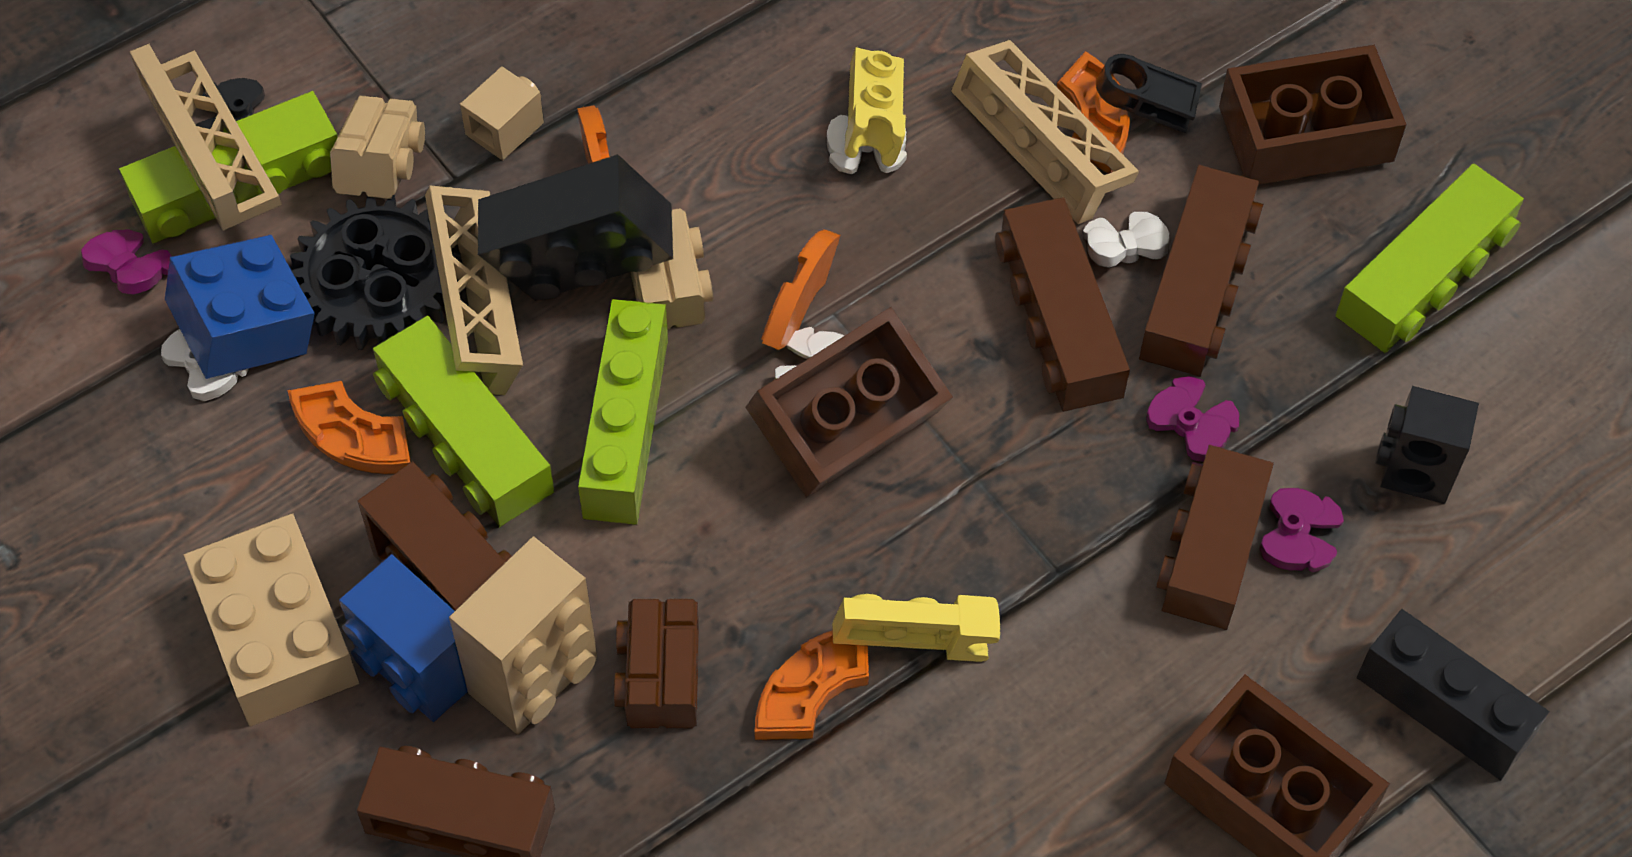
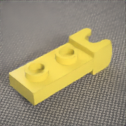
[844,47,906,167]
[832,594,1000,662]

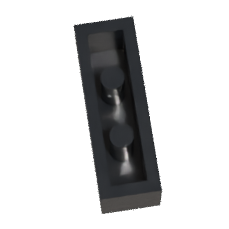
[1356,609,1550,781]

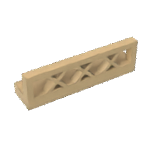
[951,40,1139,224]
[130,44,281,231]
[425,185,523,395]

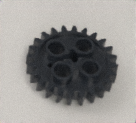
[290,195,463,350]

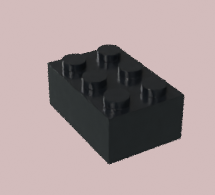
[478,154,673,301]

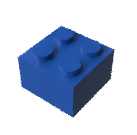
[165,235,315,379]
[339,554,468,722]

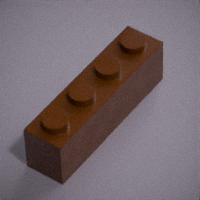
[1139,165,1264,377]
[995,197,1130,412]

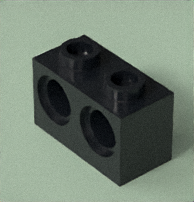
[1375,386,1479,504]

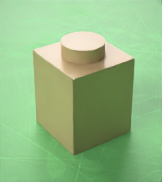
[460,66,544,161]

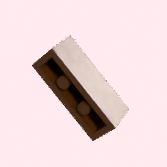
[1156,445,1274,630]
[357,746,555,857]

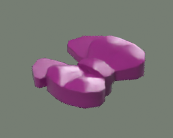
[81,229,172,295]
[1146,376,1239,462]
[1259,488,1344,572]

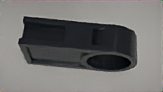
[1096,54,1202,133]

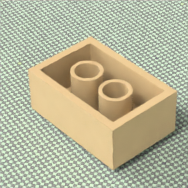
[184,513,359,727]
[449,536,597,735]

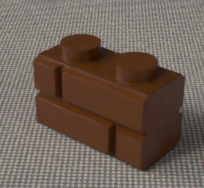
[614,599,699,728]

